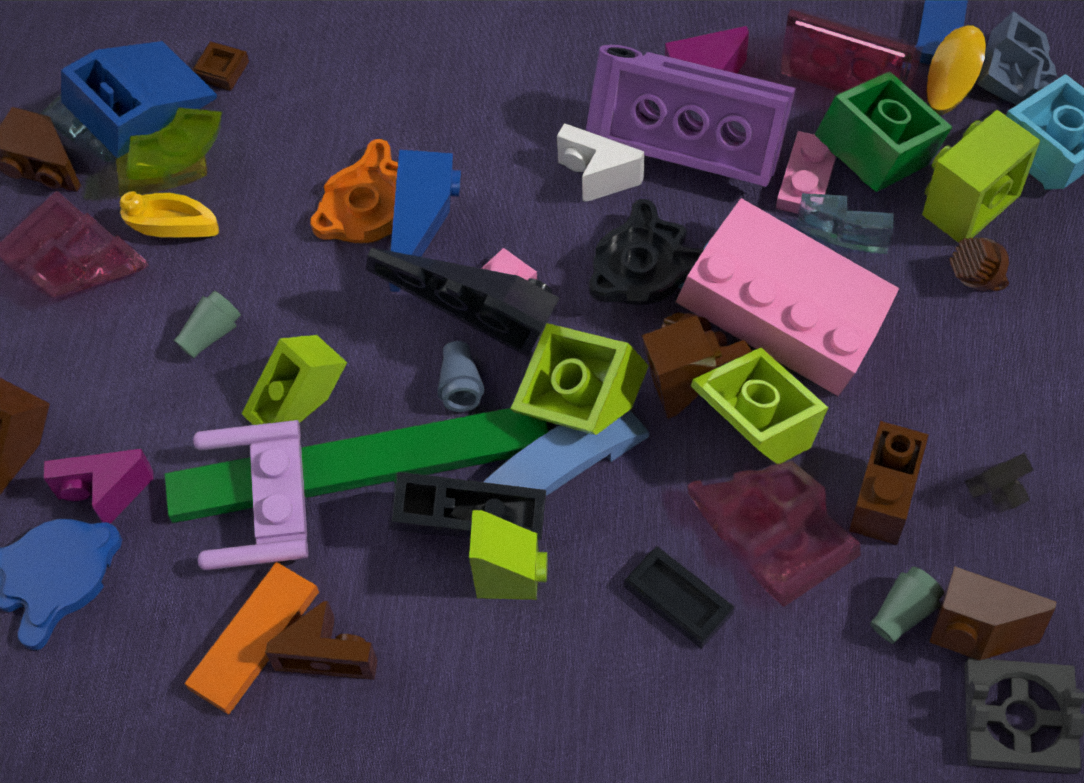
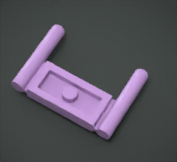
[193,420,308,570]

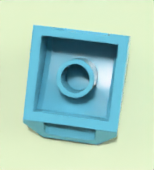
[1006,74,1084,190]

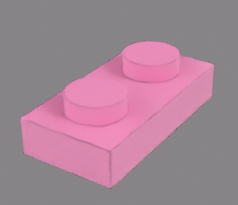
[776,131,837,219]

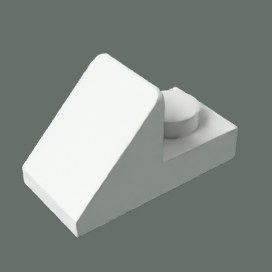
[557,123,644,202]

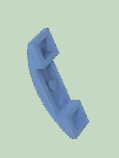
[484,410,649,496]

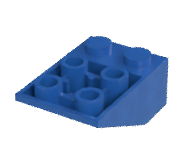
[61,41,217,159]

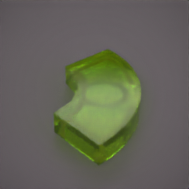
[126,107,222,180]

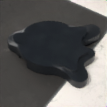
[589,199,704,305]

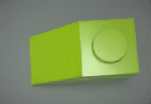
[241,335,347,425]
[469,510,548,600]

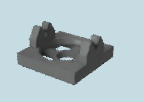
[965,658,1084,774]

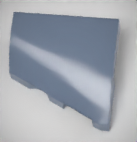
[977,11,1058,105]

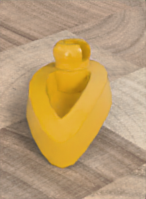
[927,25,986,115]
[119,191,219,238]

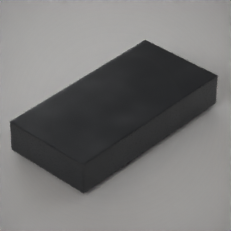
[624,546,735,649]

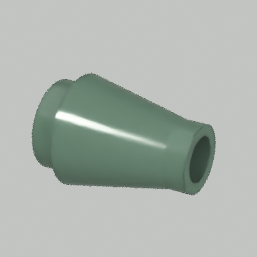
[173,290,241,359]
[870,566,944,644]

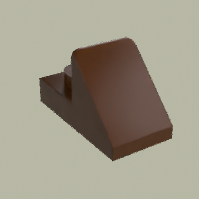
[265,601,378,680]

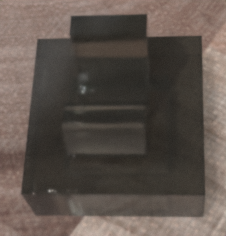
[964,453,1034,513]

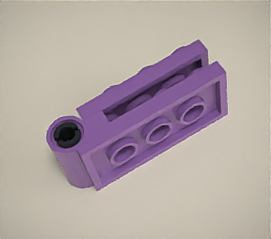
[585,45,796,187]

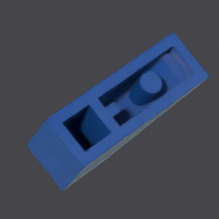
[389,149,461,292]

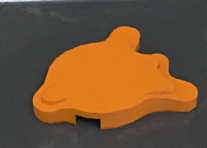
[310,139,398,243]

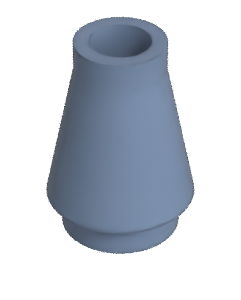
[437,341,484,412]

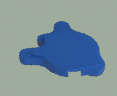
[0,519,122,650]

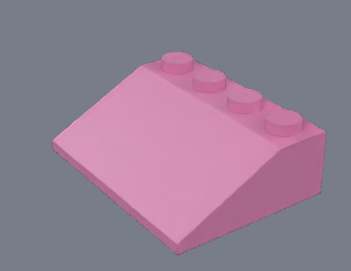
[676,198,899,396]

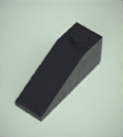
[388,472,546,540]

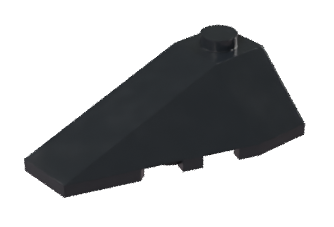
[366,248,559,357]

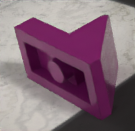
[44,449,153,524]

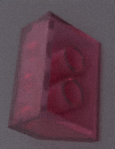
[780,9,923,93]

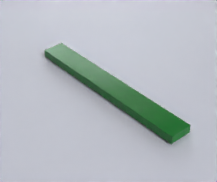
[165,408,548,523]

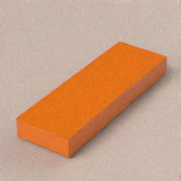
[184,562,319,715]

